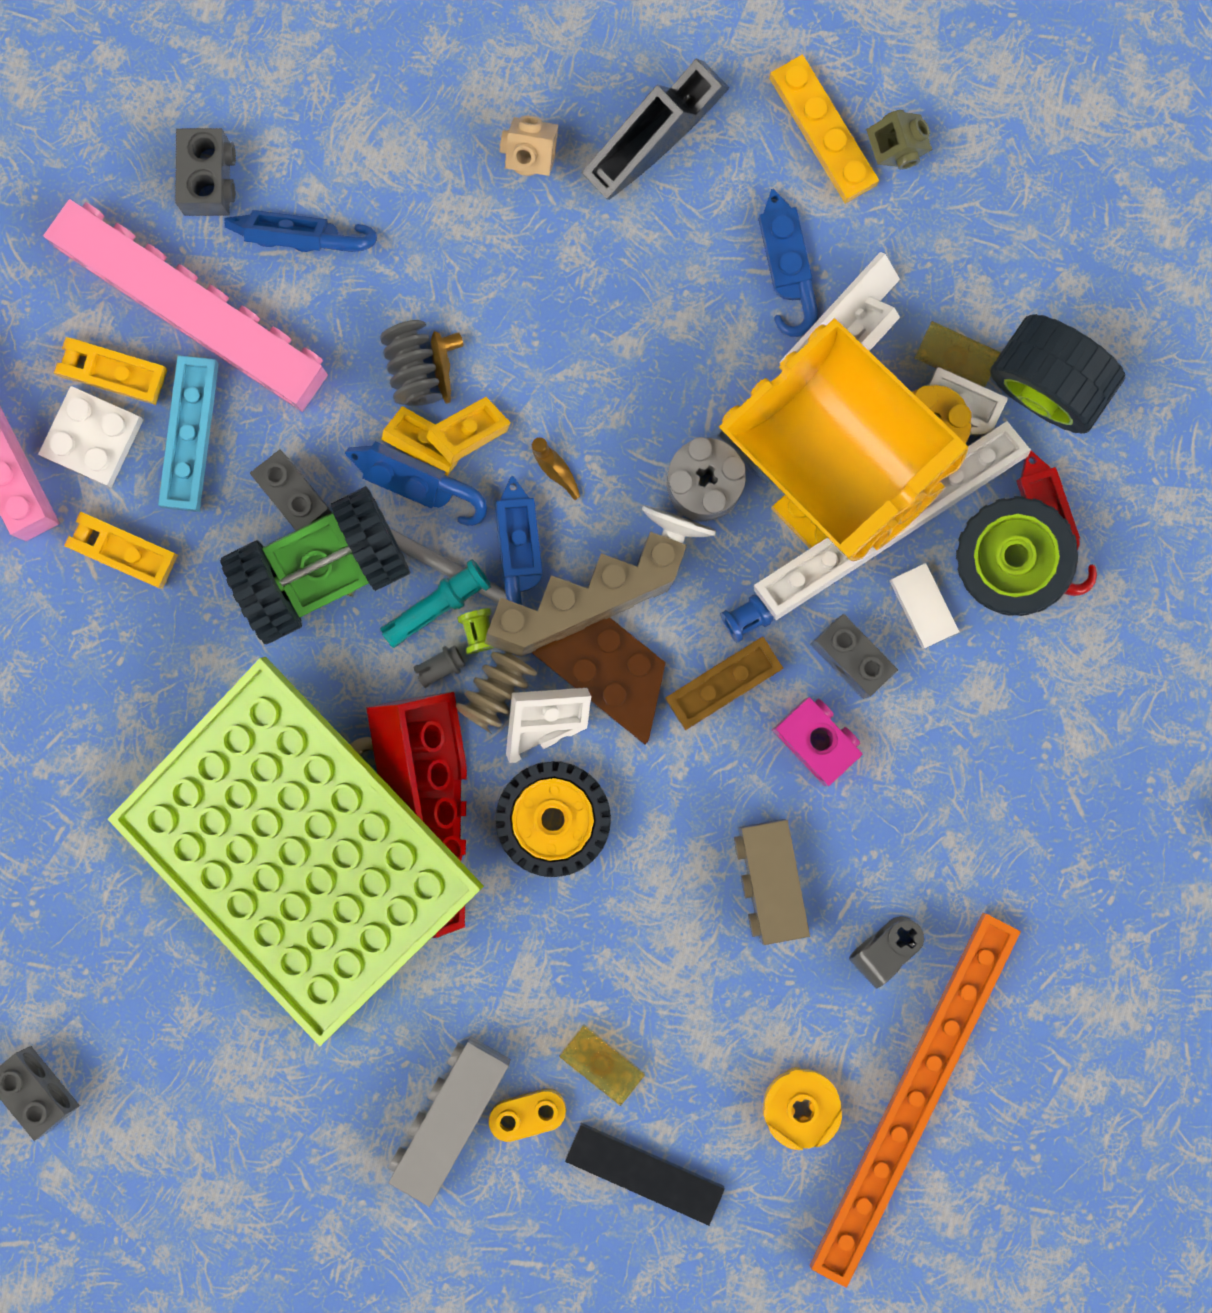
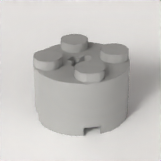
[667,437,746,522]

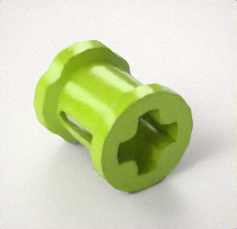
[457,608,495,655]

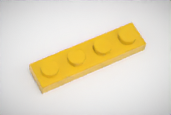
[769,54,879,204]

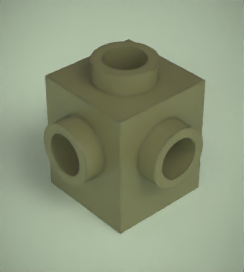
[866,110,932,170]

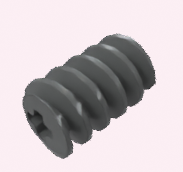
[380,320,443,406]

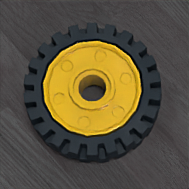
[495,761,611,877]

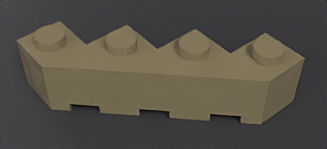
[485,532,687,657]

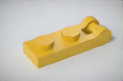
[54,337,167,405]
[64,511,178,589]

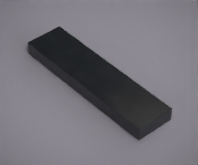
[565,1123,725,1226]

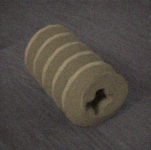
[456,651,537,734]

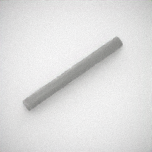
[390,528,506,603]

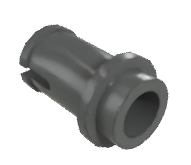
[413,645,466,688]

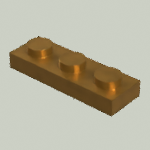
[665,636,784,731]

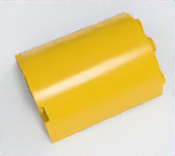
[719,318,969,561]

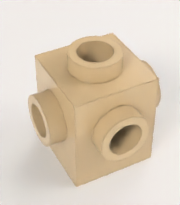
[500,116,559,176]

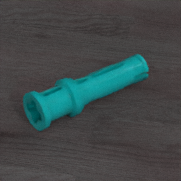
[380,559,491,648]

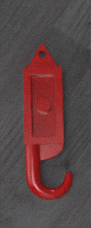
[1016,451,1097,596]

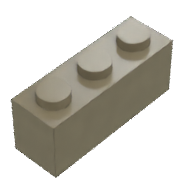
[734,819,810,945]

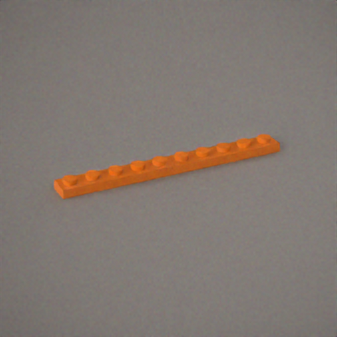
[809,912,1021,1288]

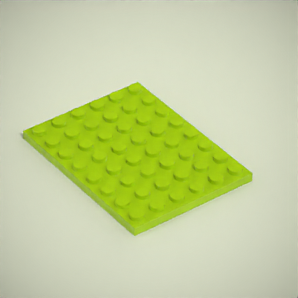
[107,657,484,1047]

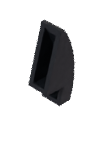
[581,59,730,200]

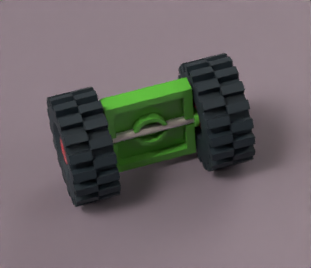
[220,486,410,645]

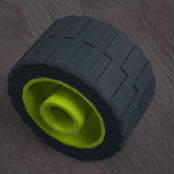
[990,314,1125,434]
[956,496,1078,616]

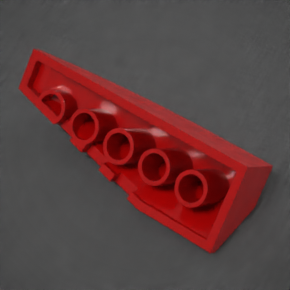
[366,691,467,938]

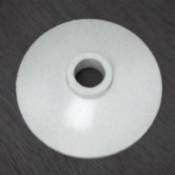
[642,505,716,543]

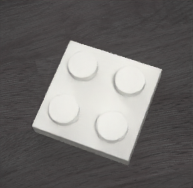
[38,386,143,488]

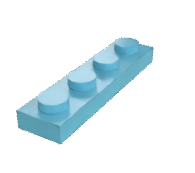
[158,355,219,512]

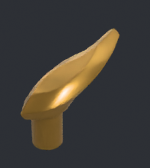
[431,331,464,404]
[531,437,580,500]

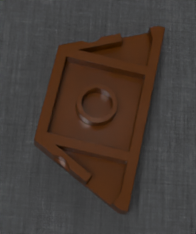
[531,618,666,745]

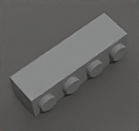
[388,1036,511,1207]

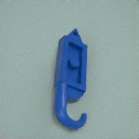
[758,189,818,337]
[224,210,377,252]
[345,441,487,526]
[495,476,543,605]

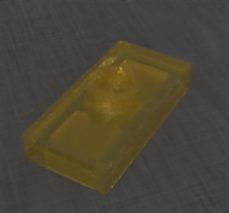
[914,321,1001,387]
[559,1024,645,1106]

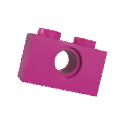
[772,697,863,786]

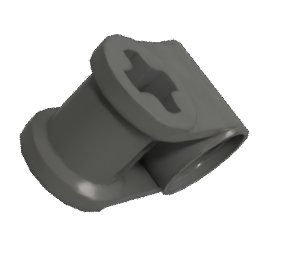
[849,916,924,988]

